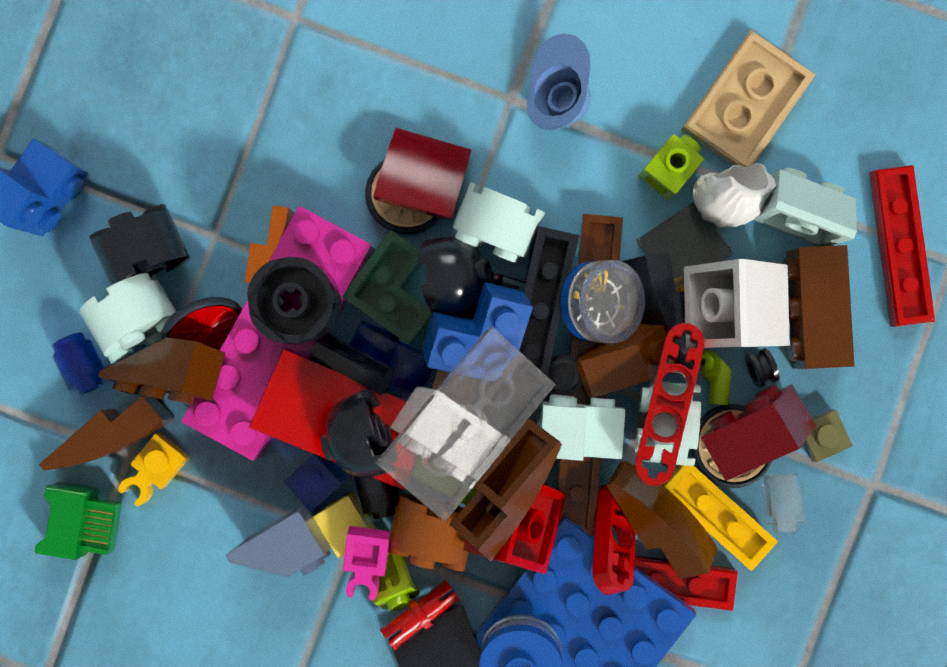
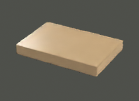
[681,30,816,167]

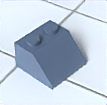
[225,499,331,577]

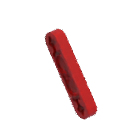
[634,323,705,486]

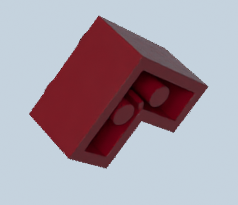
[701,384,816,481]

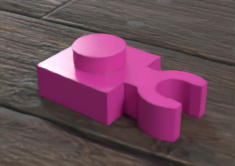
[343,526,391,601]

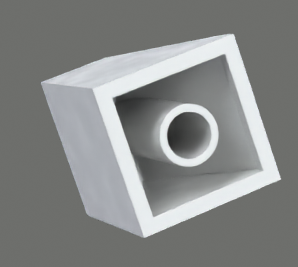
[684,259,790,348]

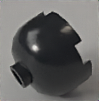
[418,236,492,316]
[320,388,397,478]

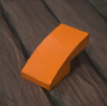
[245,205,295,284]

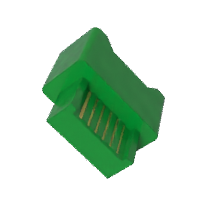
[35,482,122,560]

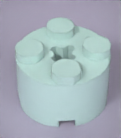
[452,182,545,263]
[79,273,176,364]
[635,380,701,466]

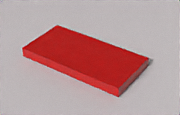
[248,349,418,490]

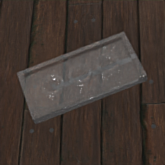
[376,327,556,521]

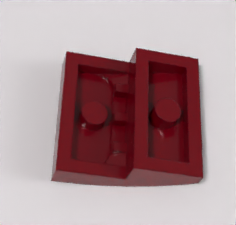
[373,128,472,222]

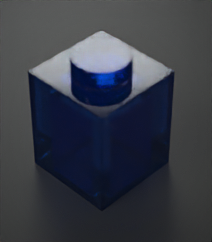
[284,454,348,512]

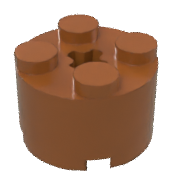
[388,494,469,571]

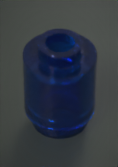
[52,332,105,395]

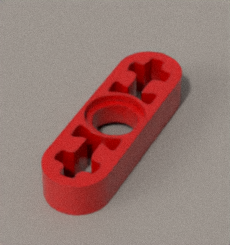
[592,483,636,595]

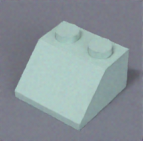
[753,168,857,246]

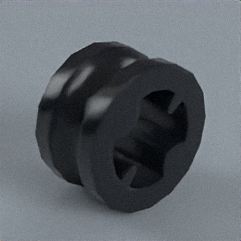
[745,348,780,388]

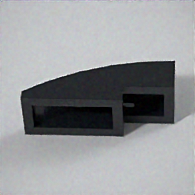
[619,252,702,374]

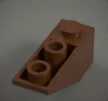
[98,338,225,405]

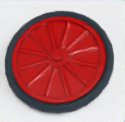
[160,297,242,350]

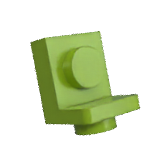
[373,552,420,612]

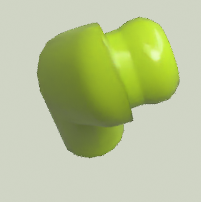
[698,350,732,405]

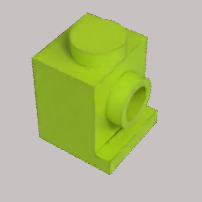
[638,134,704,201]

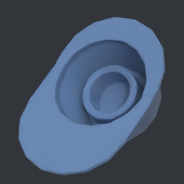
[527,33,591,130]

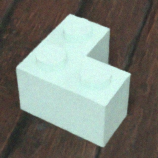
[539,394,625,461]

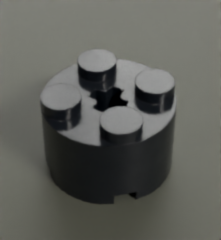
[89,204,190,285]
[247,257,342,344]

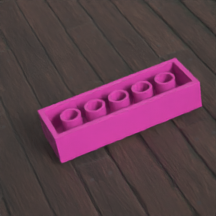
[181,206,376,461]

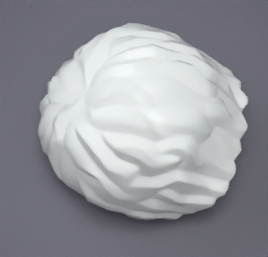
[693,163,776,228]

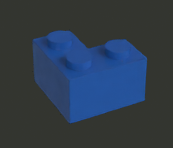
[0,138,88,237]
[422,282,533,385]

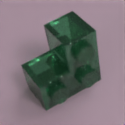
[342,230,432,345]

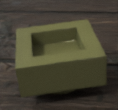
[804,409,853,462]

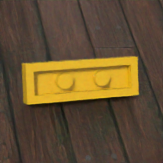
[662,465,778,571]

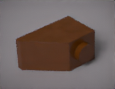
[575,323,675,397]

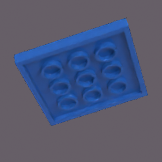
[475,515,697,667]

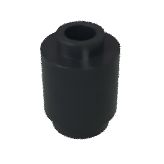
[354,476,400,520]

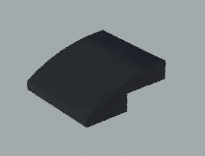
[389,605,481,667]

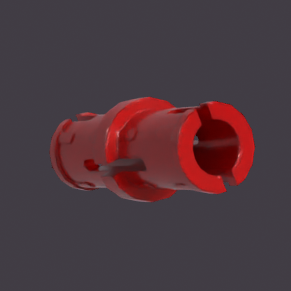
[380,579,460,650]

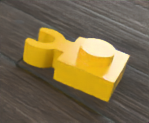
[118,432,190,507]

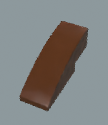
[39,395,175,470]
[449,418,562,561]
[607,461,718,579]

